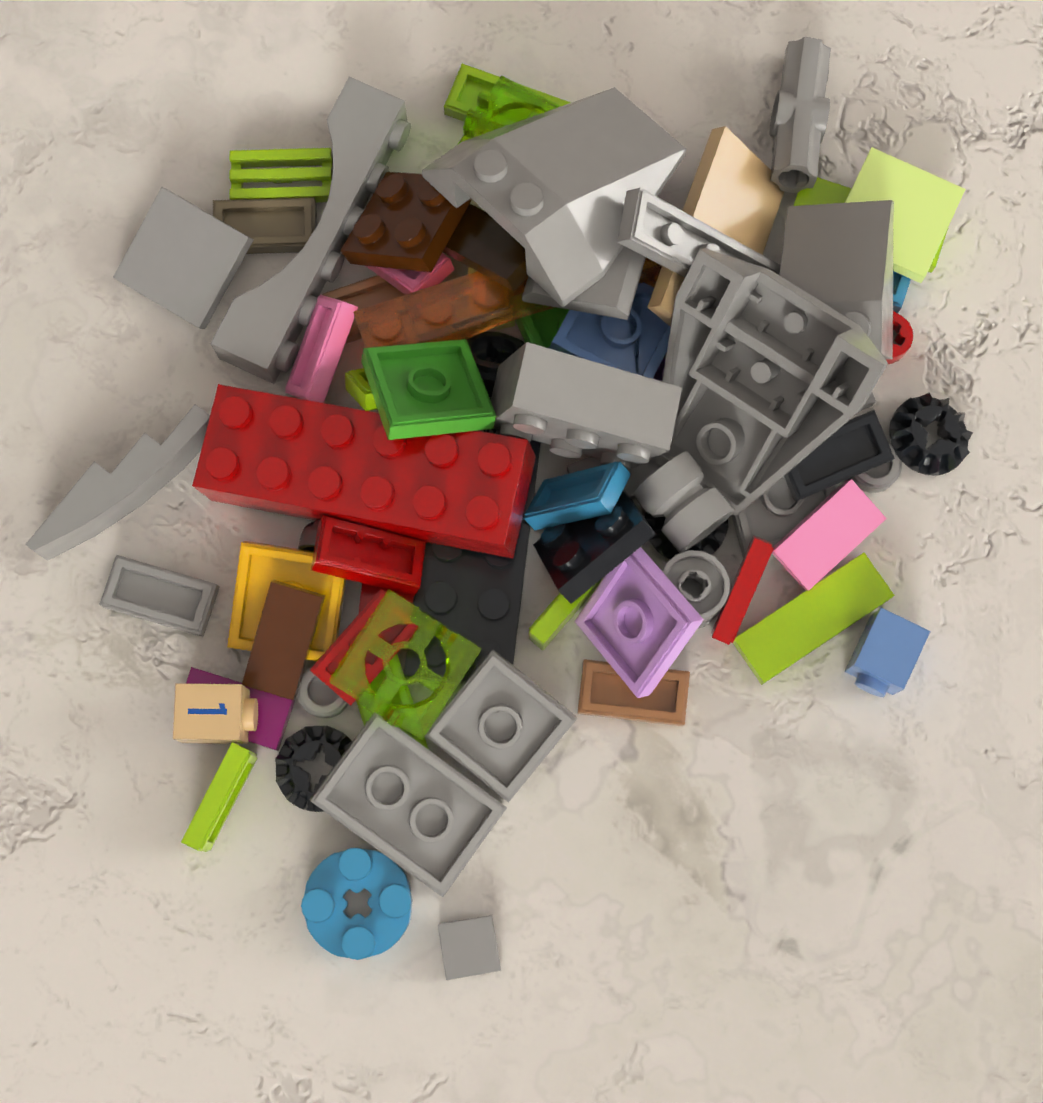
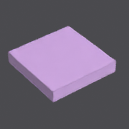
[575,547,704,698]

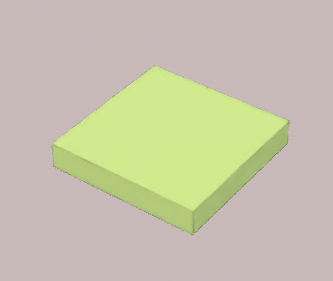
[845,147,966,283]

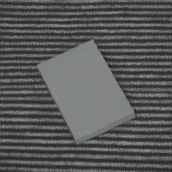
[310,711,507,897]

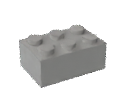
[491,342,682,472]

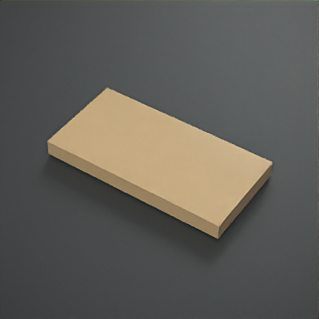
[647,126,784,327]

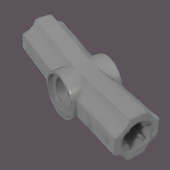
[770,37,831,193]

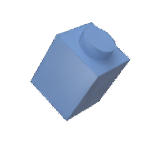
[845,608,931,697]

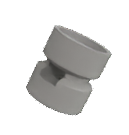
[633,452,735,553]
[662,550,730,629]

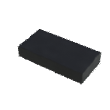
[784,410,895,501]

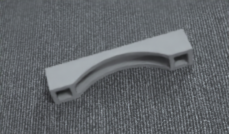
[210,77,411,384]

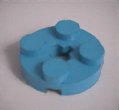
[301,848,413,960]

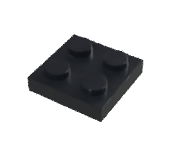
[533,489,656,604]

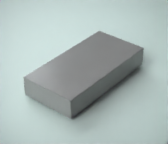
[99,555,220,637]

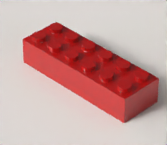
[192,384,536,558]

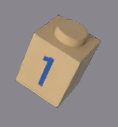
[173,683,258,744]

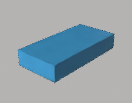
[524,461,631,530]

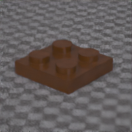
[340,172,472,272]

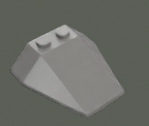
[422,87,686,307]
[651,248,888,516]

